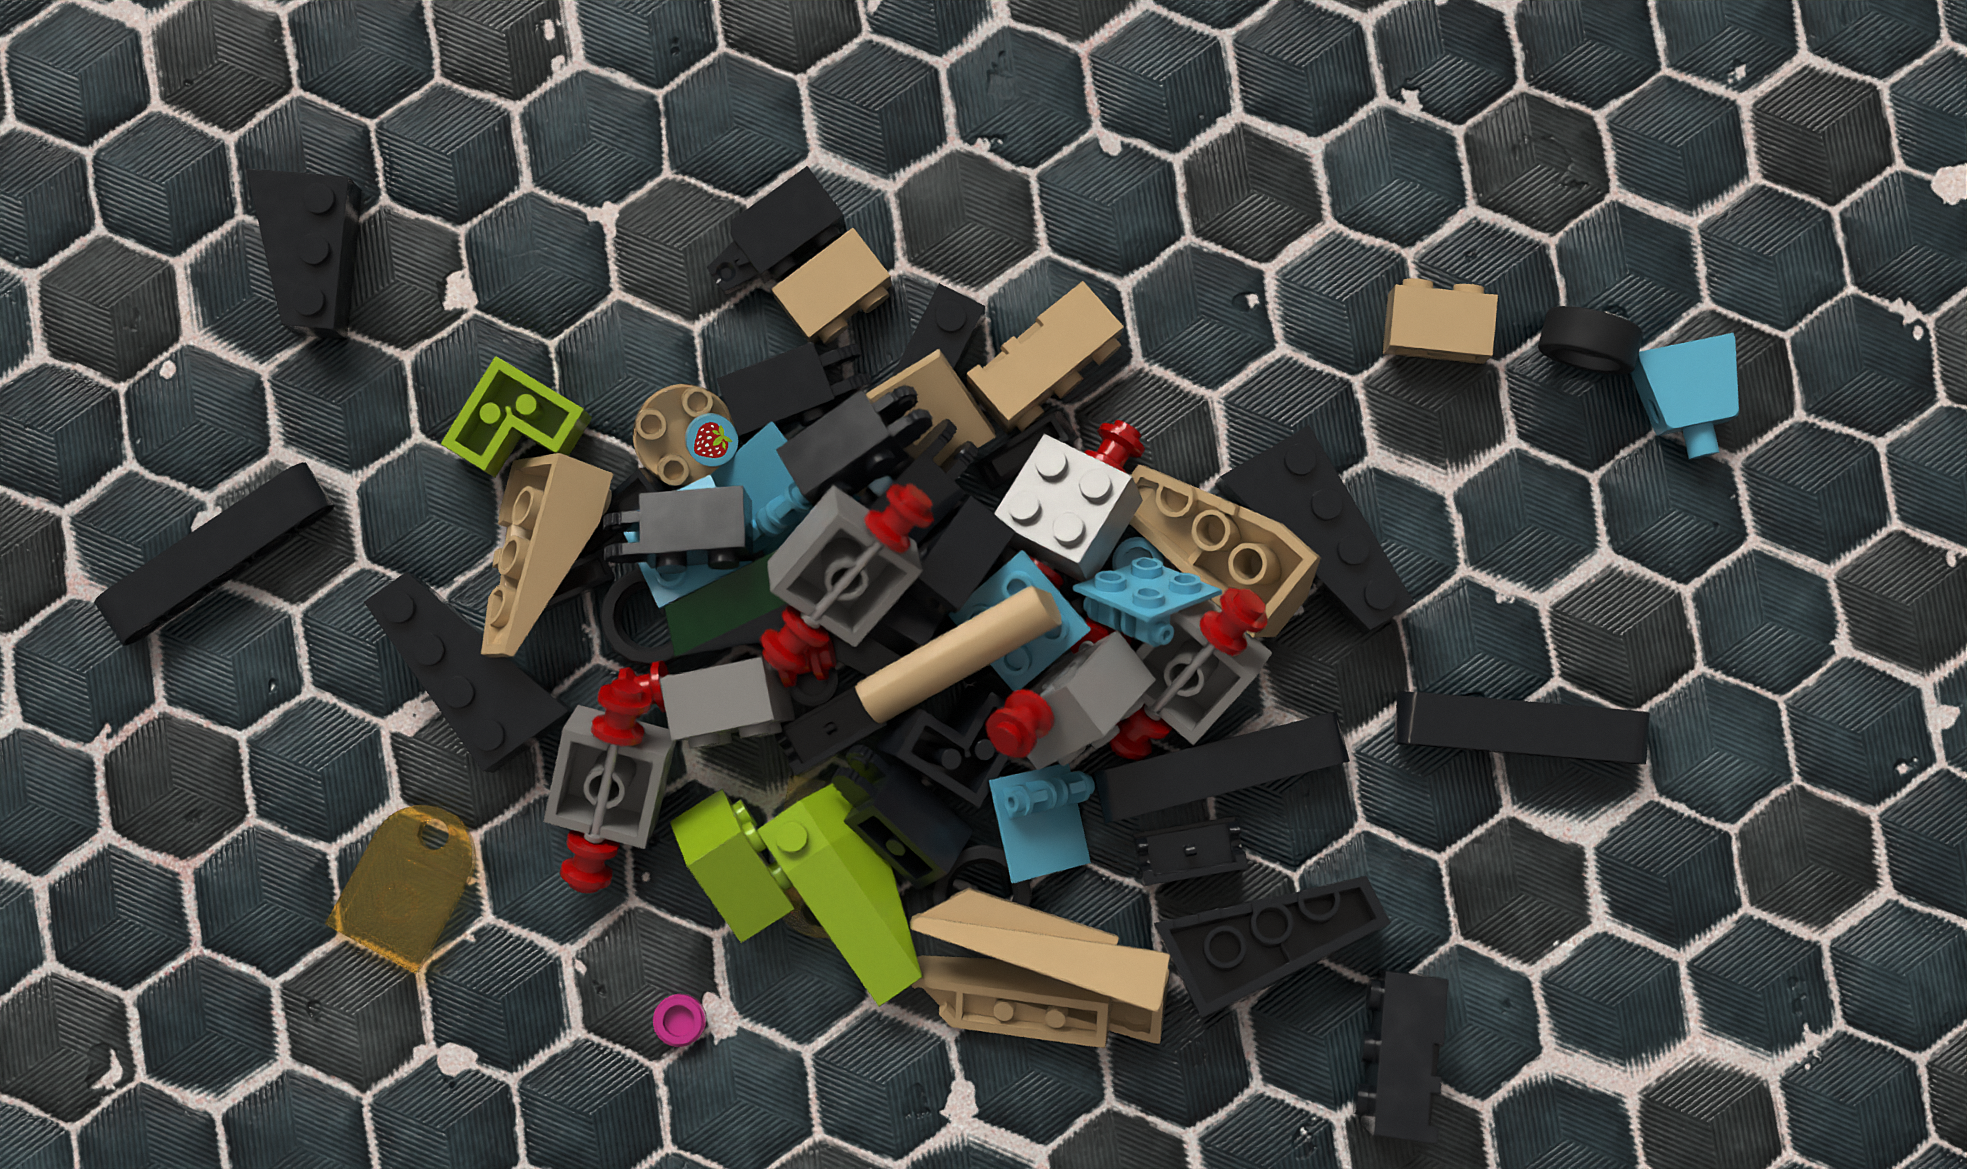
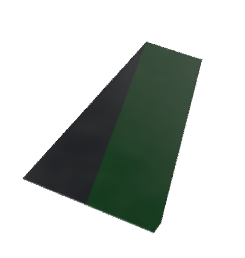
[664,550,828,657]

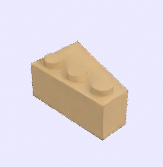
[967,281,1124,434]

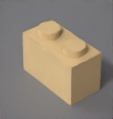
[771,228,892,344]
[1383,278,1498,364]

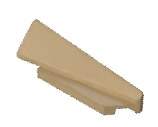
[910,888,1170,1012]
[911,955,1170,1048]

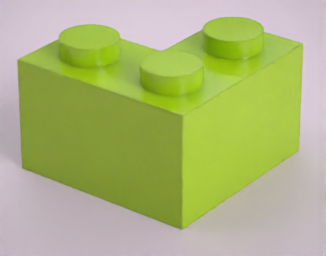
[441,356,592,478]
[670,789,794,943]

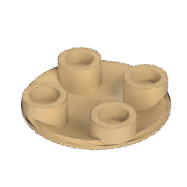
[633,384,735,486]

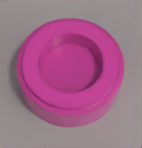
[653,994,707,1047]

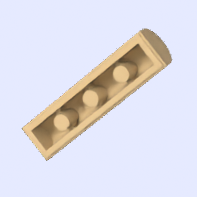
[854,586,1062,724]

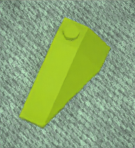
[756,783,923,1007]

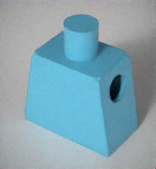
[1630,333,1739,459]

